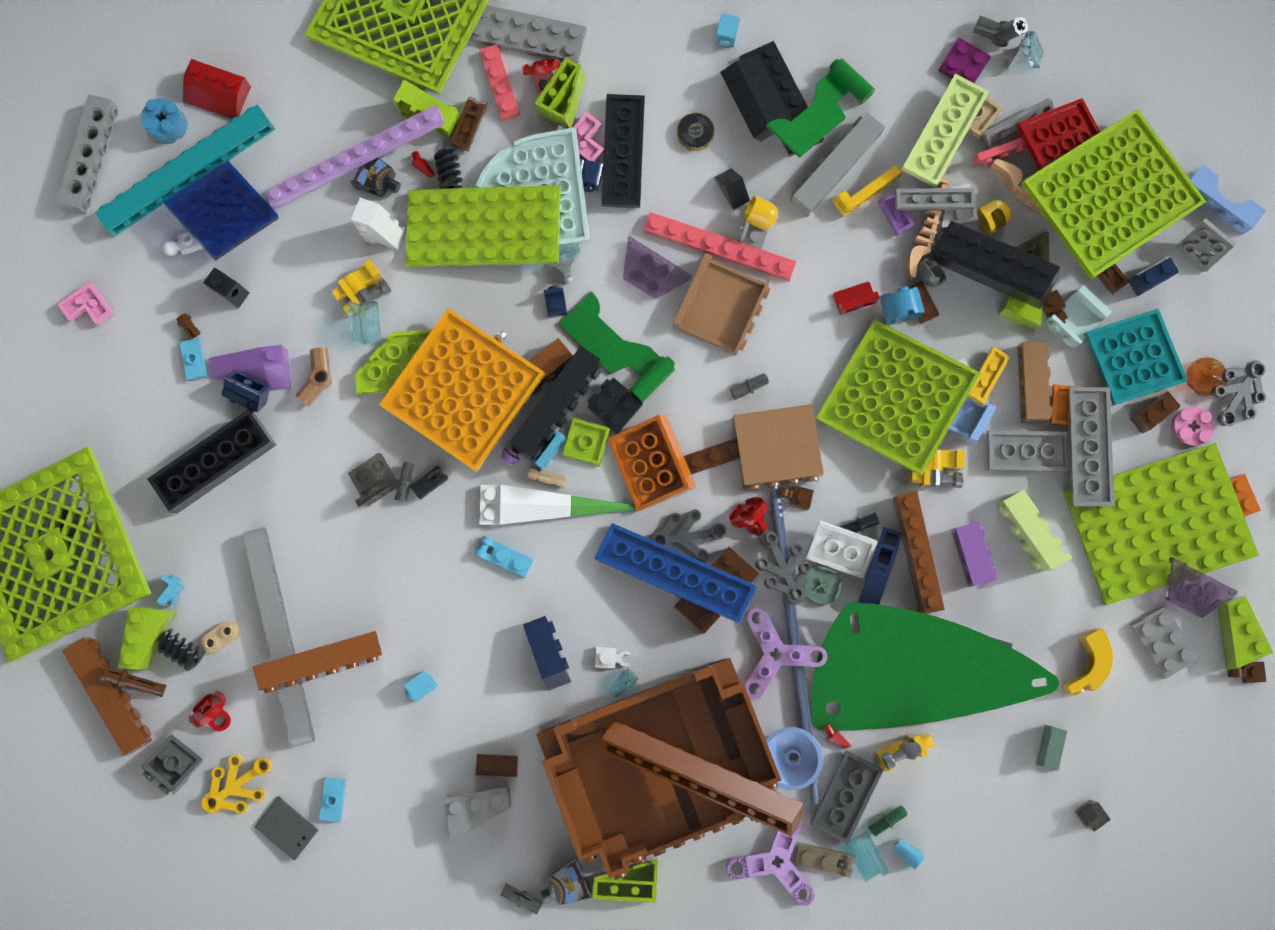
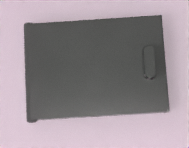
[255,796,319,861]

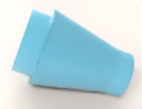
[893,839,925,870]

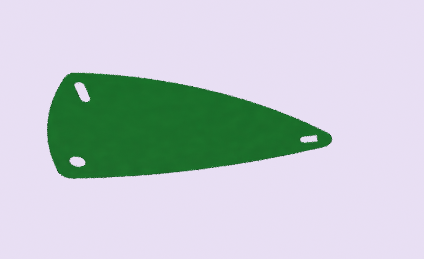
[811,602,1059,731]

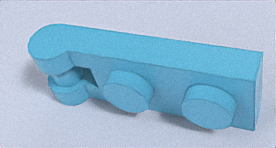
[474,536,534,578]

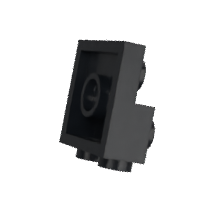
[587,377,643,434]

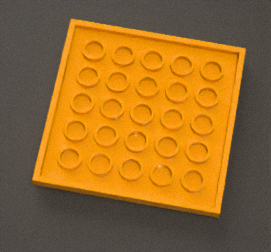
[379,308,545,472]

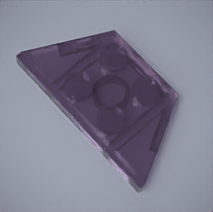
[623,236,692,299]
[1165,557,1238,618]

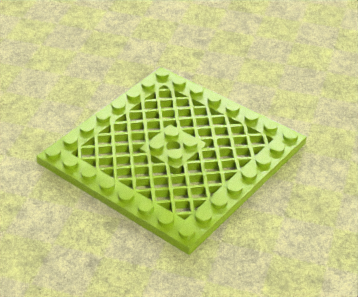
[304,0,490,95]
[0,446,151,663]

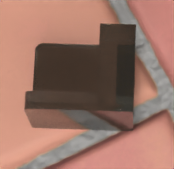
[1074,800,1111,832]

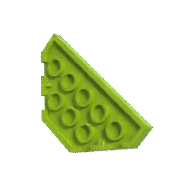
[355,329,432,395]

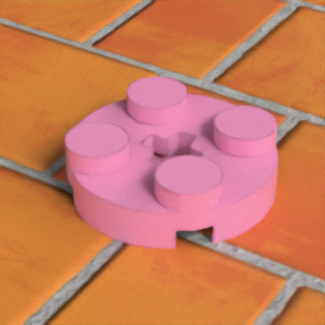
[1171,407,1214,447]

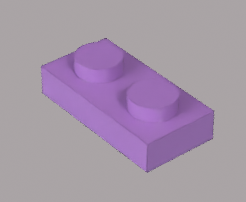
[878,193,915,236]

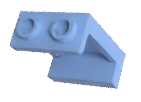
[949,397,996,444]

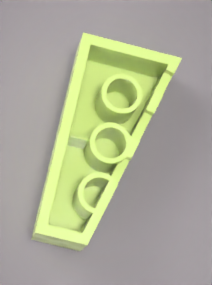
[998,490,1072,573]

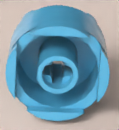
[141,98,188,144]
[880,286,925,324]

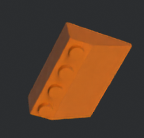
[608,414,697,512]

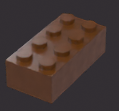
[674,547,759,634]

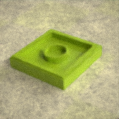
[562,418,610,466]

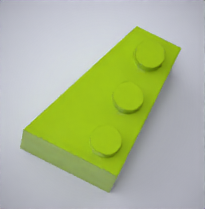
[534,58,586,129]
[1217,596,1273,669]
[118,606,177,670]
[593,859,658,903]

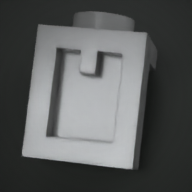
[737,221,768,249]

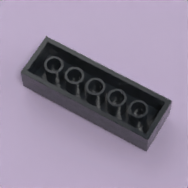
[932,220,1060,310]
[510,346,602,462]
[147,409,276,514]

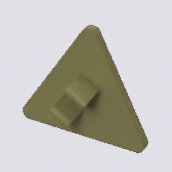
[1015,232,1049,262]

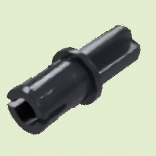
[840,512,880,533]

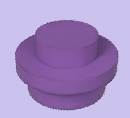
[501,447,520,465]

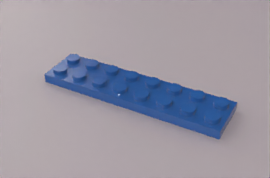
[594,523,758,624]

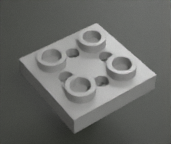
[1176,218,1236,272]

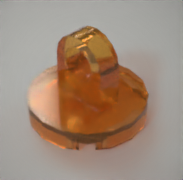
[1186,357,1228,397]

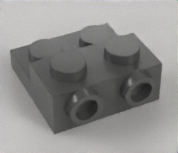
[141,734,203,795]

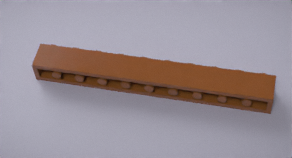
[602,721,804,837]

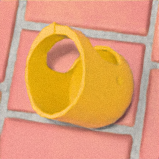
[744,195,778,230]
[977,200,1012,235]

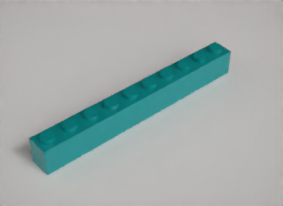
[95,104,275,237]

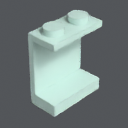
[1046,285,1112,348]

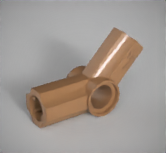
[295,347,332,407]

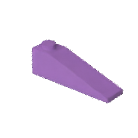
[209,345,291,390]

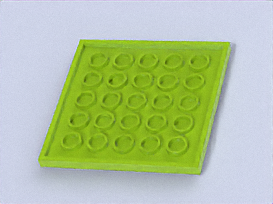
[816,319,981,476]

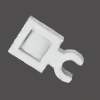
[595,647,630,669]

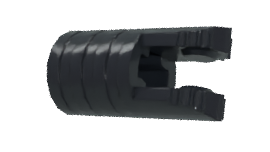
[410,466,448,500]

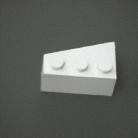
[351,198,407,250]

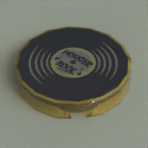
[677,112,715,151]

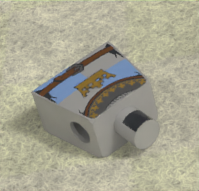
[540,857,592,906]

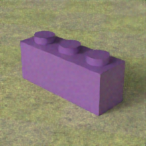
[951,522,997,587]

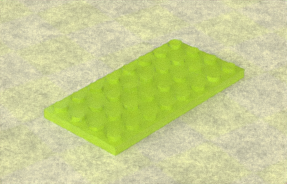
[405,185,561,267]

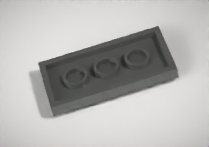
[810,750,884,845]

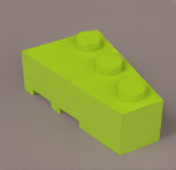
[393,80,460,139]
[998,295,1043,331]

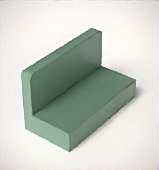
[1036,725,1067,771]

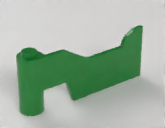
[766,58,876,158]
[559,291,675,403]

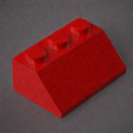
[183,59,251,119]

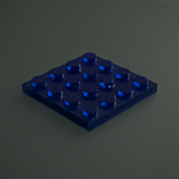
[164,161,279,261]

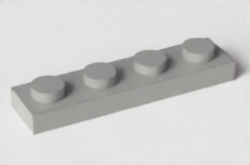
[982,98,1054,150]
[895,188,975,210]

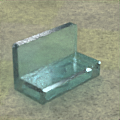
[348,301,382,345]
[845,832,890,881]

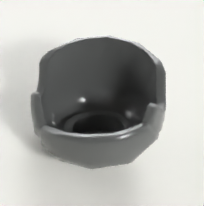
[918,258,946,287]

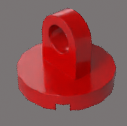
[522,59,560,94]
[729,497,767,536]
[189,691,231,731]

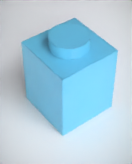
[715,13,740,47]
[404,670,438,702]

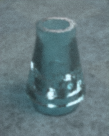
[609,668,639,698]

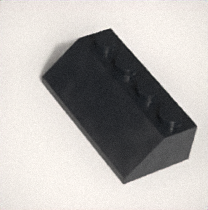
[720,54,793,142]

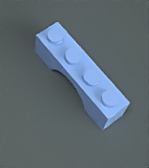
[1189,164,1266,234]

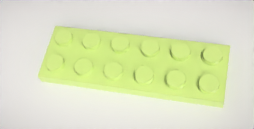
[901,74,989,188]

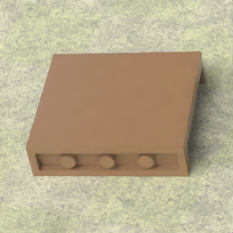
[673,253,771,355]
[732,404,824,490]

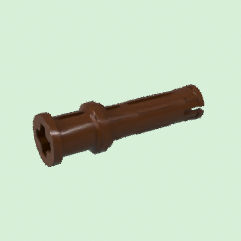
[99,664,167,697]

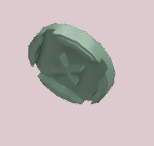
[803,565,843,606]

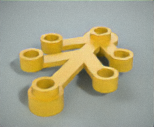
[201,754,272,814]

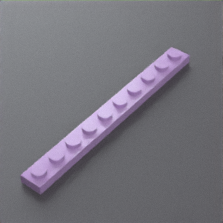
[265,105,445,209]

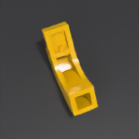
[1061,628,1113,695]

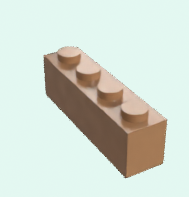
[1017,341,1053,423]

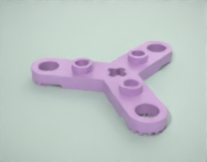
[745,608,828,699]
[726,820,815,906]

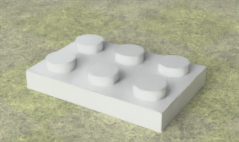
[806,521,877,579]

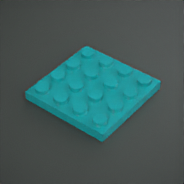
[1084,308,1188,406]

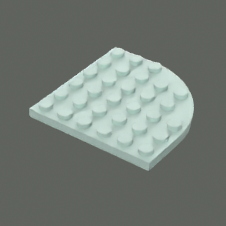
[475,127,590,247]

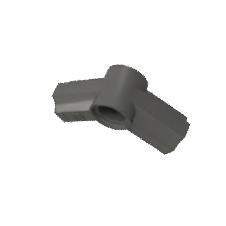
[973,15,1028,47]

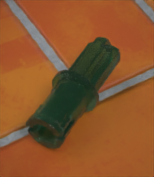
[868,805,908,837]

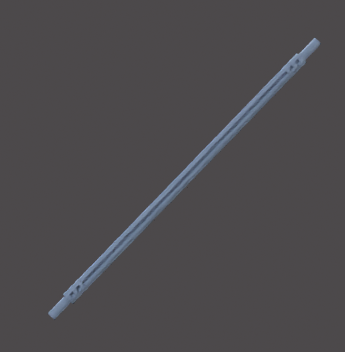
[770,486,820,804]

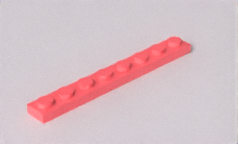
[643,212,796,281]

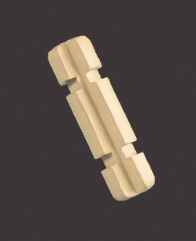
[527,467,567,487]

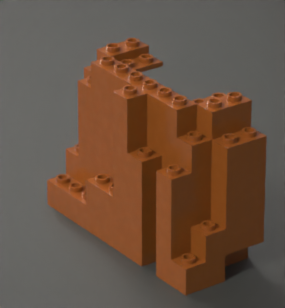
[536,658,782,879]

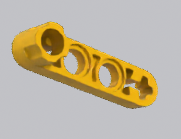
[832,165,903,217]

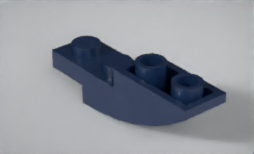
[858,527,903,605]

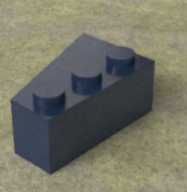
[523,616,571,691]

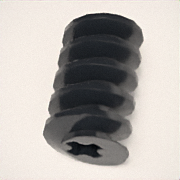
[434,148,463,189]
[157,628,205,671]

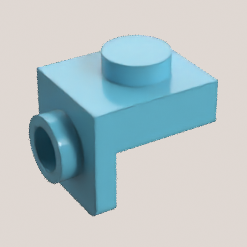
[156,574,184,607]

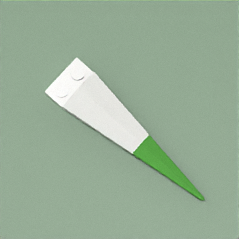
[479,485,636,526]

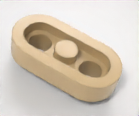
[201,621,240,653]

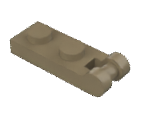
[794,842,856,877]

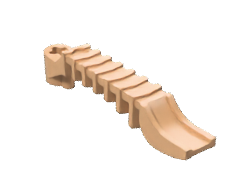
[989,159,1044,218]
[906,174,950,282]

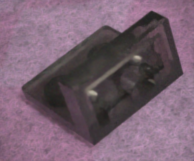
[348,453,400,507]

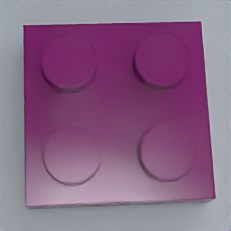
[938,37,991,83]

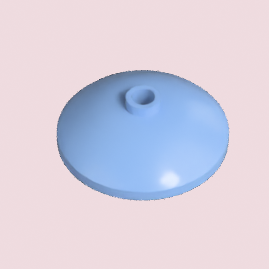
[766,727,823,790]

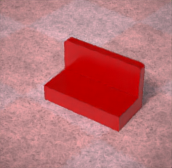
[833,281,880,315]

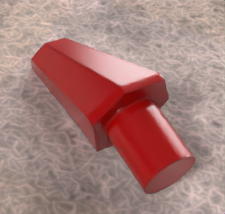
[411,151,435,177]
[823,724,852,749]

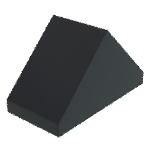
[715,168,750,210]

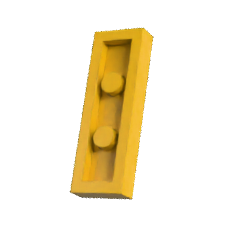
[968,346,1010,406]

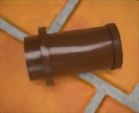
[176,313,201,339]

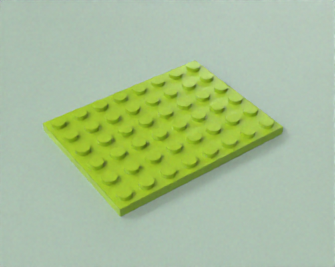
[1021,109,1206,280]
[1063,442,1259,605]

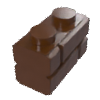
[1130,391,1181,434]

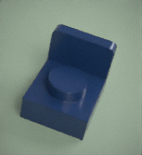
[544,286,567,318]

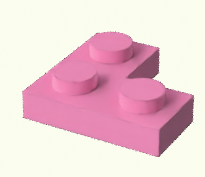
[574,112,604,162]
[57,282,114,325]

